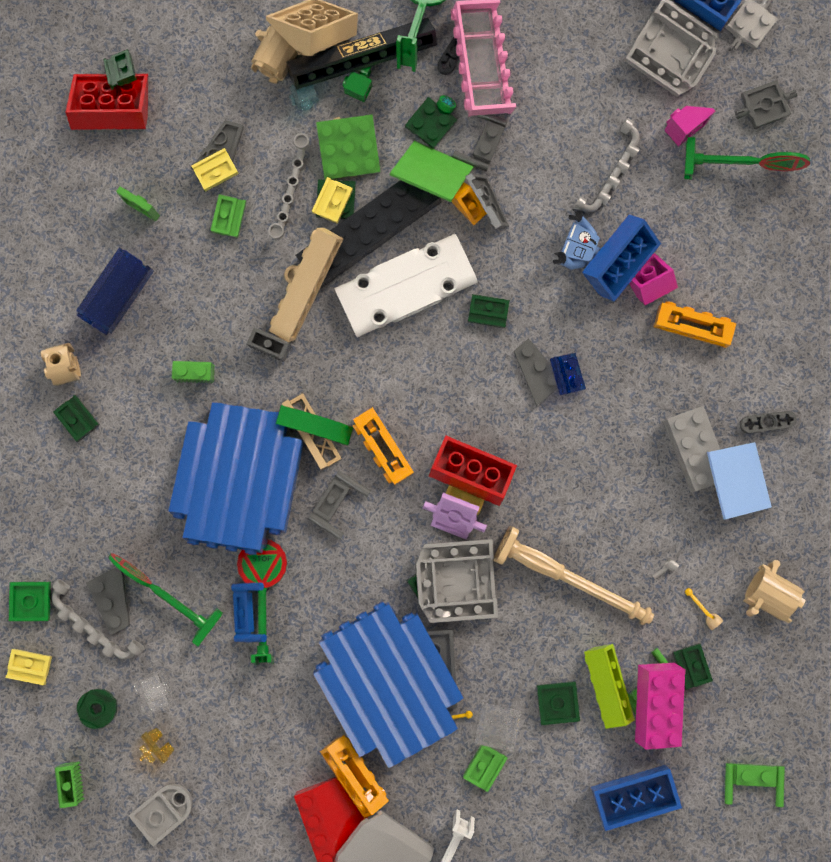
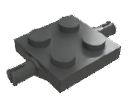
[735,80,798,129]

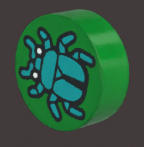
[437,95,456,113]

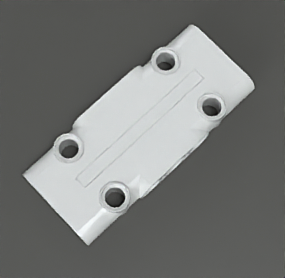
[334,234,478,337]

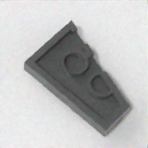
[191,120,244,170]

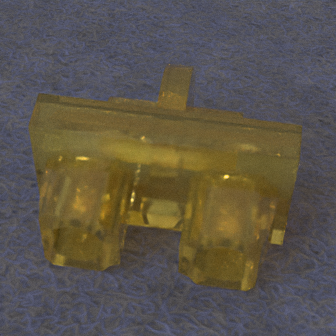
[139,728,174,764]

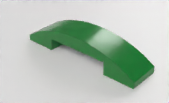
[275,405,353,446]

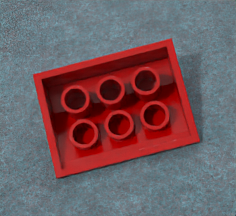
[65,74,148,130]
[294,777,369,862]

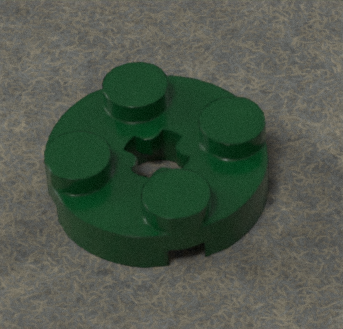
[76,688,117,729]

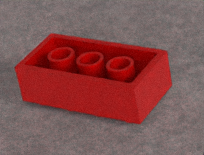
[429,435,517,506]

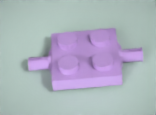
[423,493,487,540]

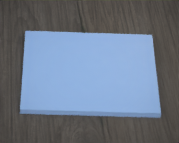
[707,442,772,520]

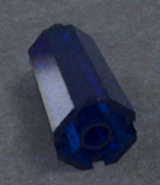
[76,247,154,335]

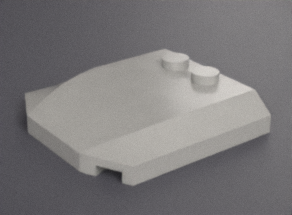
[624,0,717,97]
[416,539,498,623]
[335,811,434,862]

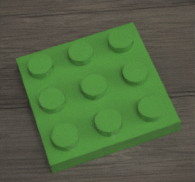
[316,114,380,180]

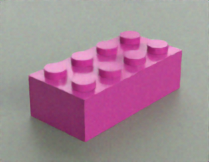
[635,663,685,750]

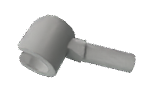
[652,559,679,579]

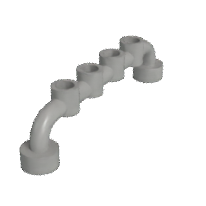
[573,118,640,213]
[268,133,309,240]
[52,579,145,660]

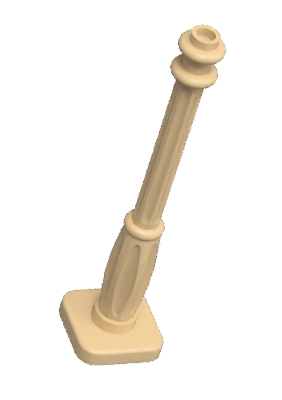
[493,526,654,625]

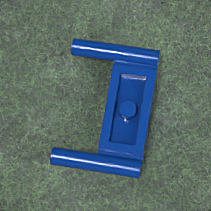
[231,583,267,642]

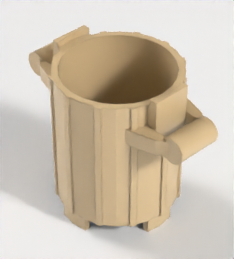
[251,26,305,84]
[743,560,805,623]

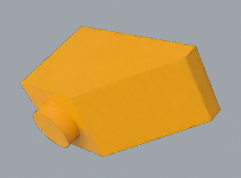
[452,183,487,225]

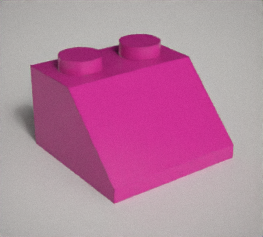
[664,106,715,147]
[629,253,678,305]

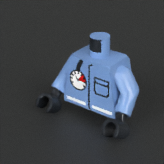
[553,209,601,270]

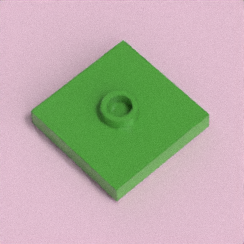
[116,186,160,221]

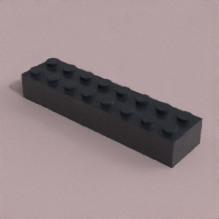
[295,180,441,290]

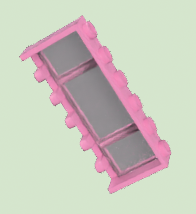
[451,0,516,117]

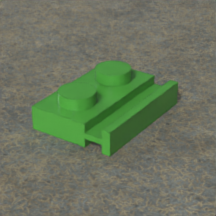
[210,194,246,238]
[463,742,508,792]

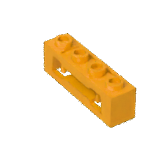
[653,301,737,348]
[353,407,414,485]
[319,735,389,818]

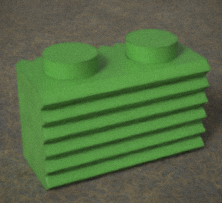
[172,361,215,383]
[55,761,85,808]

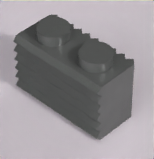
[247,327,292,362]

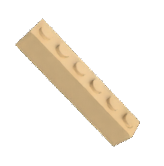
[269,228,343,342]

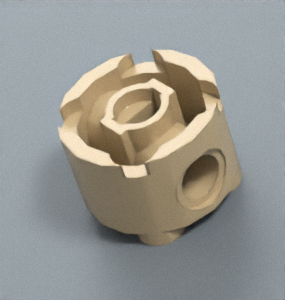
[41,343,81,386]

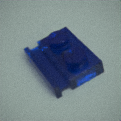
[550,353,586,396]

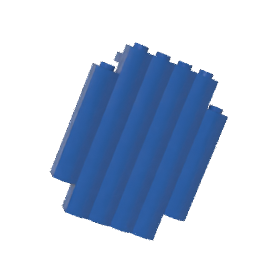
[169,402,304,555]
[313,602,463,768]

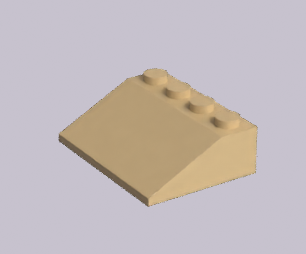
[266,0,358,56]

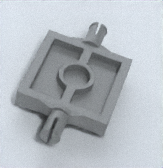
[725,0,777,51]

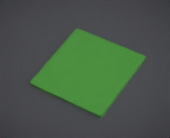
[390,141,474,202]

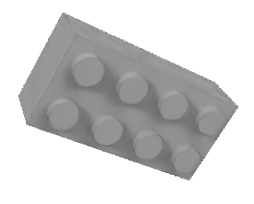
[663,406,720,493]

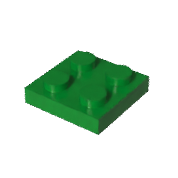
[9,582,51,621]

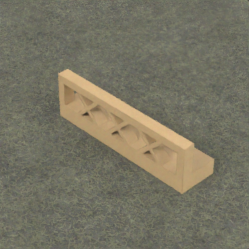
[282,393,342,470]

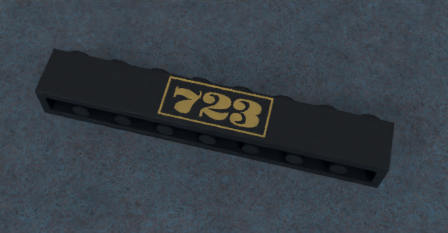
[286,17,437,90]

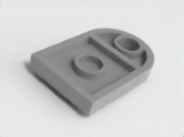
[129,784,193,847]

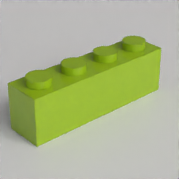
[584,644,635,729]

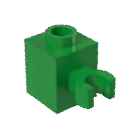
[342,67,373,103]

